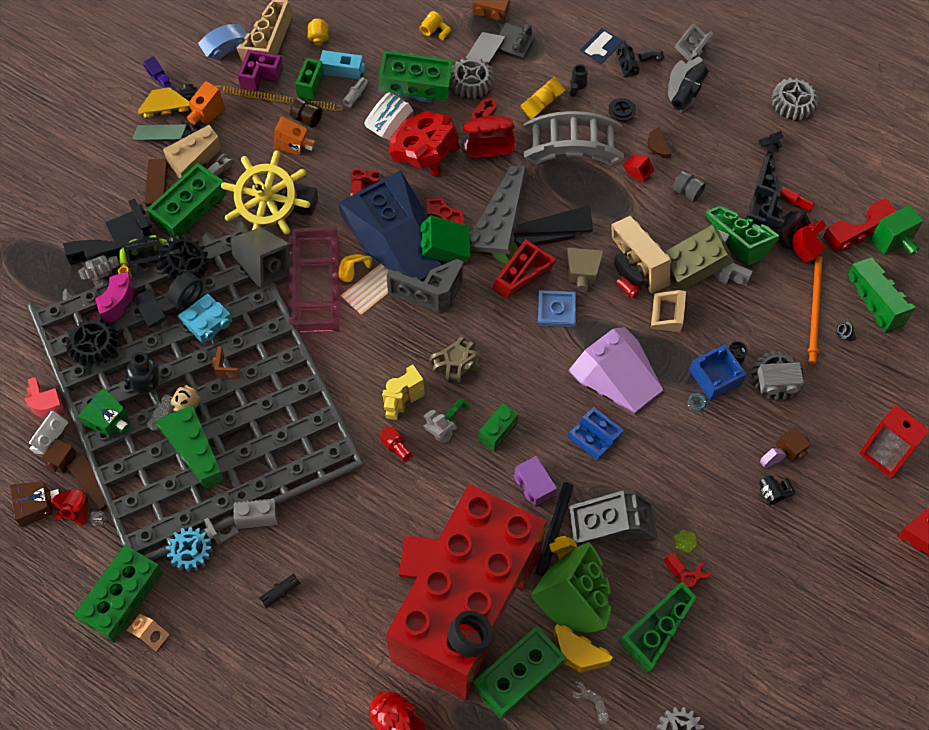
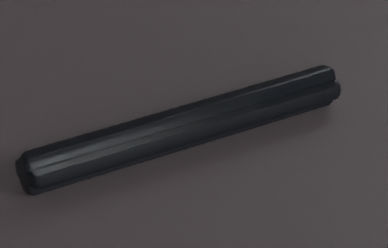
[536,482,574,576]

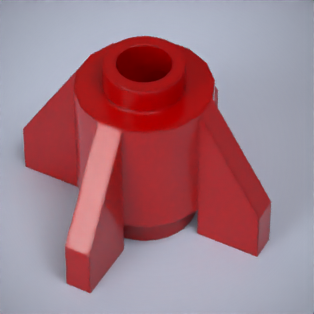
[51,489,88,527]

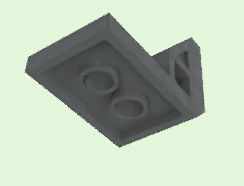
[386,259,464,314]
[569,490,658,546]

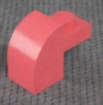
[24,377,65,418]

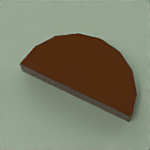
[647,127,671,158]

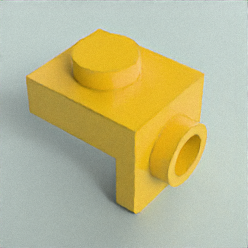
[549,536,577,559]

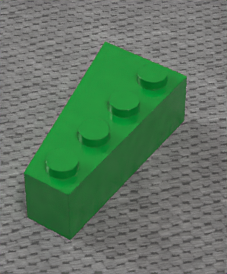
[848,257,916,333]
[155,405,224,489]

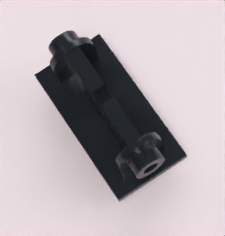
[616,40,640,78]

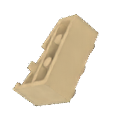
[163,125,221,179]

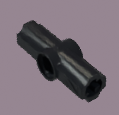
[671,64,709,111]

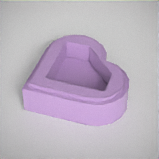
[760,448,786,468]

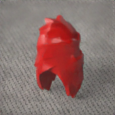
[369,691,426,730]

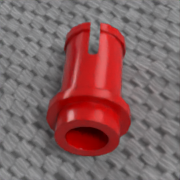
[616,276,640,299]

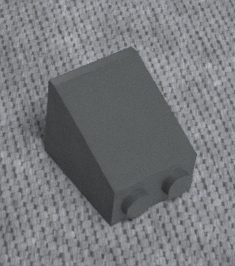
[231,227,290,288]

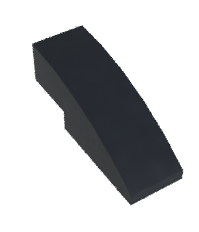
[63,240,123,265]

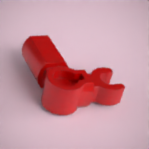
[351,168,379,194]
[663,552,712,590]

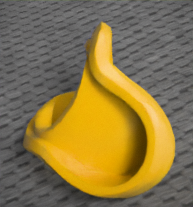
[339,254,372,282]

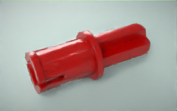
[780,186,815,212]

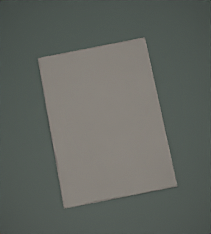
[466,32,505,63]

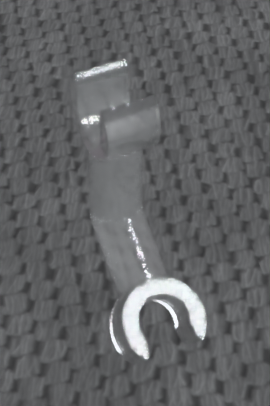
[571,682,609,725]

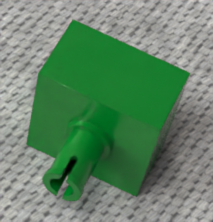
[870,205,924,256]

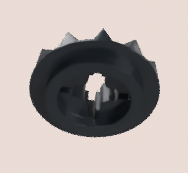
[609,98,636,122]

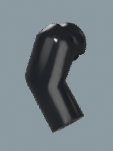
[638,49,665,62]

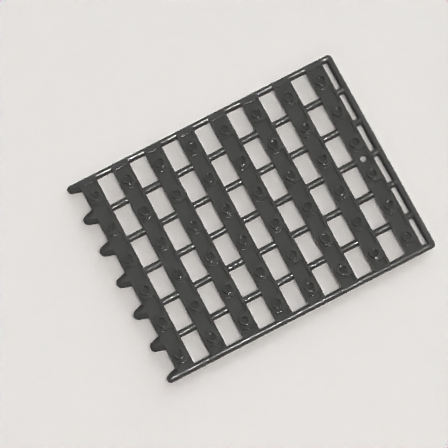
[28,220,364,561]

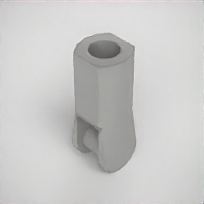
[207,154,234,177]

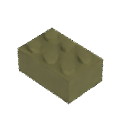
[664,225,734,289]

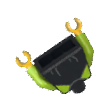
[118,235,173,278]

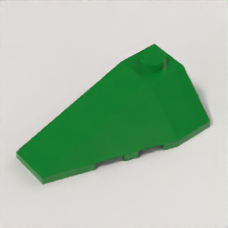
[705,206,779,266]

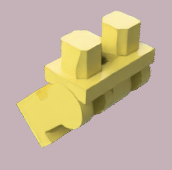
[382,364,425,420]

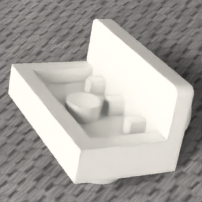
[29,411,68,454]

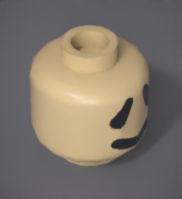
[171,385,201,412]

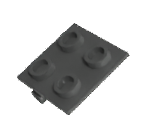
[498,23,536,58]

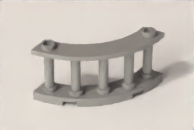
[524,111,624,166]

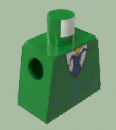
[78,388,130,436]

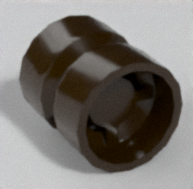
[290,97,323,128]

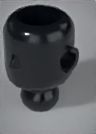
[124,352,159,393]

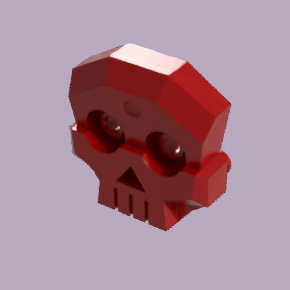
[389,111,460,176]

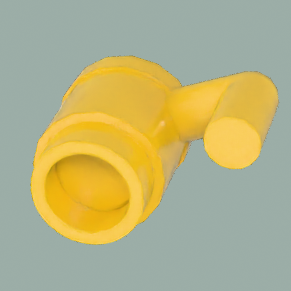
[420,11,451,40]

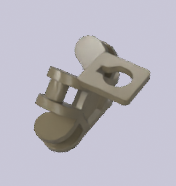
[430,336,482,383]

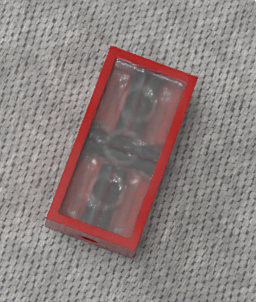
[859,405,929,478]

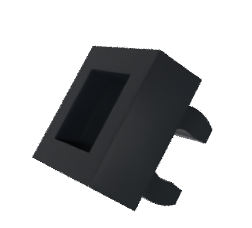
[759,131,784,152]

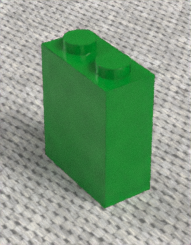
[421,215,470,263]

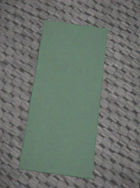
[132,124,186,140]

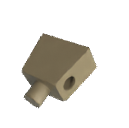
[566,248,603,291]

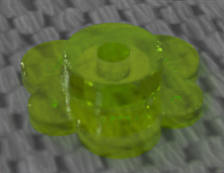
[673,530,697,553]

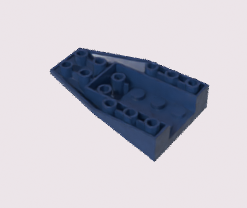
[338,170,442,281]

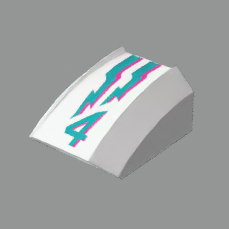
[364,92,414,140]

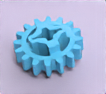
[166,526,213,572]

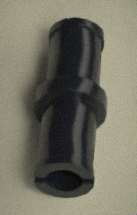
[259,573,301,608]

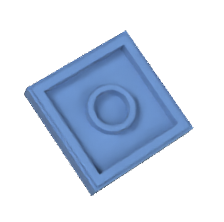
[538,290,576,327]

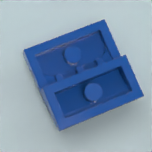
[567,407,624,461]

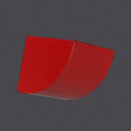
[623,154,654,182]

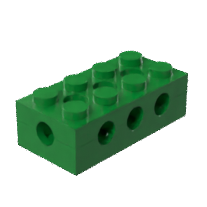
[378,50,453,101]
[147,163,227,238]
[74,545,163,643]
[472,626,566,721]

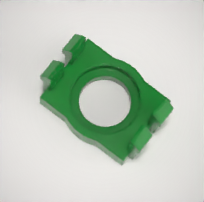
[444,398,470,424]

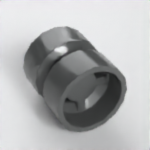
[672,170,706,202]

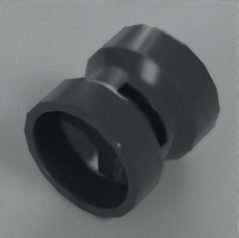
[728,341,748,365]

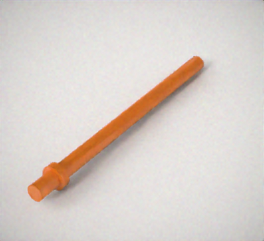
[807,256,823,365]

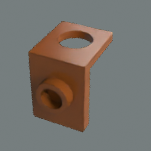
[212,346,241,379]

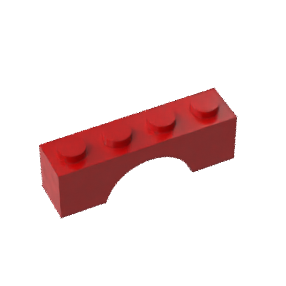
[823,198,897,253]

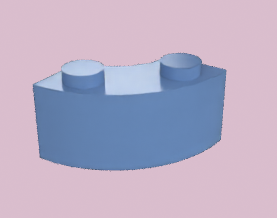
[198,24,247,60]

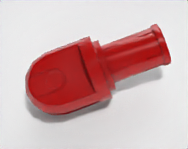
[380,426,413,462]

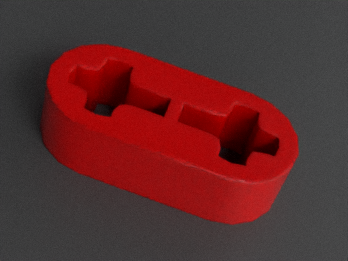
[471,98,496,120]

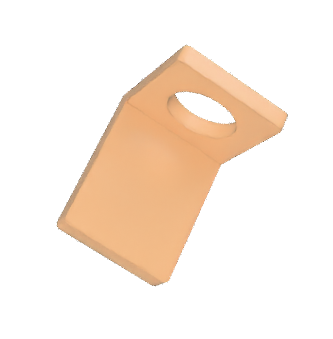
[127,614,169,651]

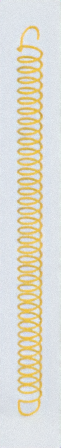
[217,86,342,111]

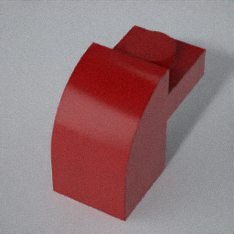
[792,220,827,263]

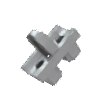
[423,410,457,443]

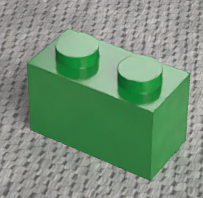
[295,58,324,101]
[478,403,518,452]

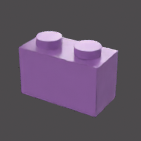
[514,456,557,506]

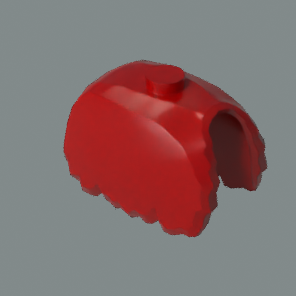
[463,116,516,158]

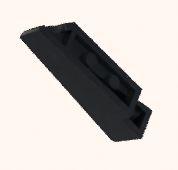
[513,205,593,247]

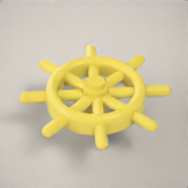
[221,151,310,235]

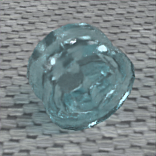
[687,393,706,412]

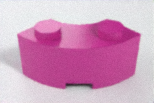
[95,272,134,323]

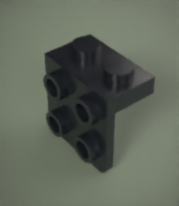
[106,198,152,247]

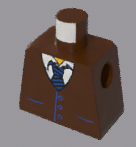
[10,481,61,527]

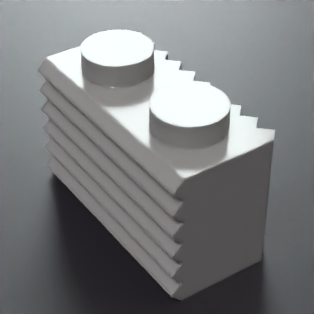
[757,362,804,395]
[233,498,278,529]

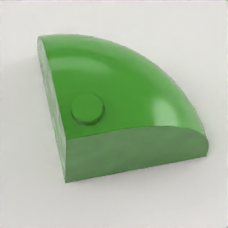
[531,542,611,633]

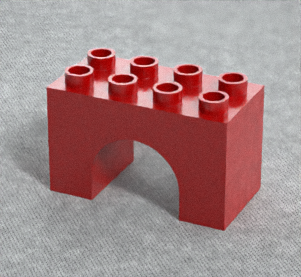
[386,484,547,701]

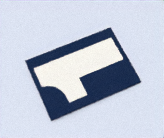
[580,28,623,63]

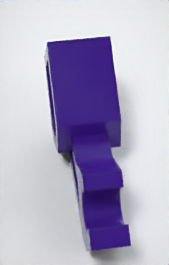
[143,56,175,90]

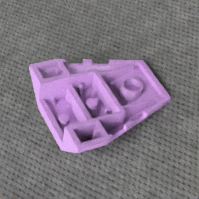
[569,327,663,414]

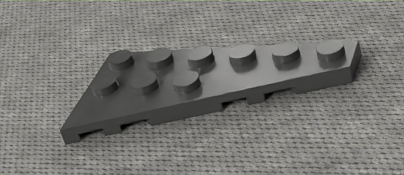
[470,166,528,254]

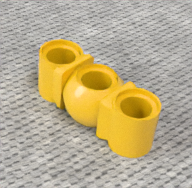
[520,76,565,120]

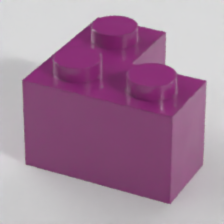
[238,49,283,92]

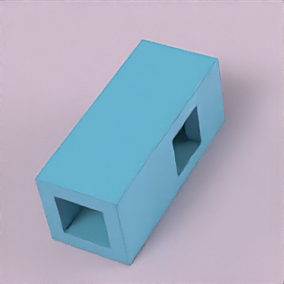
[320,50,366,80]

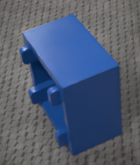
[689,344,747,401]

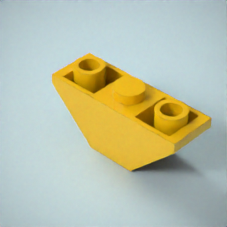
[138,87,190,118]
[553,624,613,673]

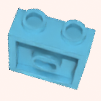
[178,294,232,344]

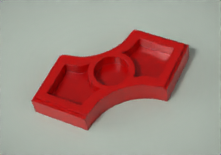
[425,197,465,225]

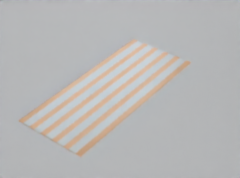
[341,264,389,315]

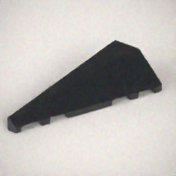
[745,151,784,228]

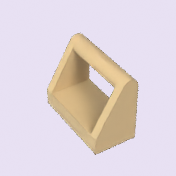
[651,290,686,333]

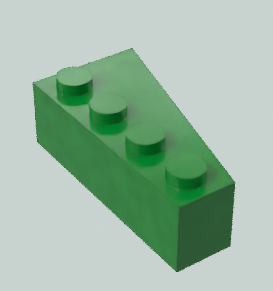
[618,581,696,673]

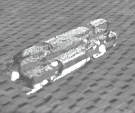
[147,395,172,431]

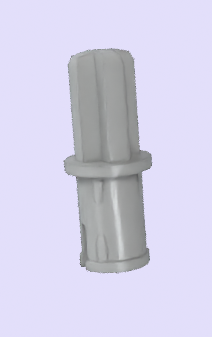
[342,77,369,108]

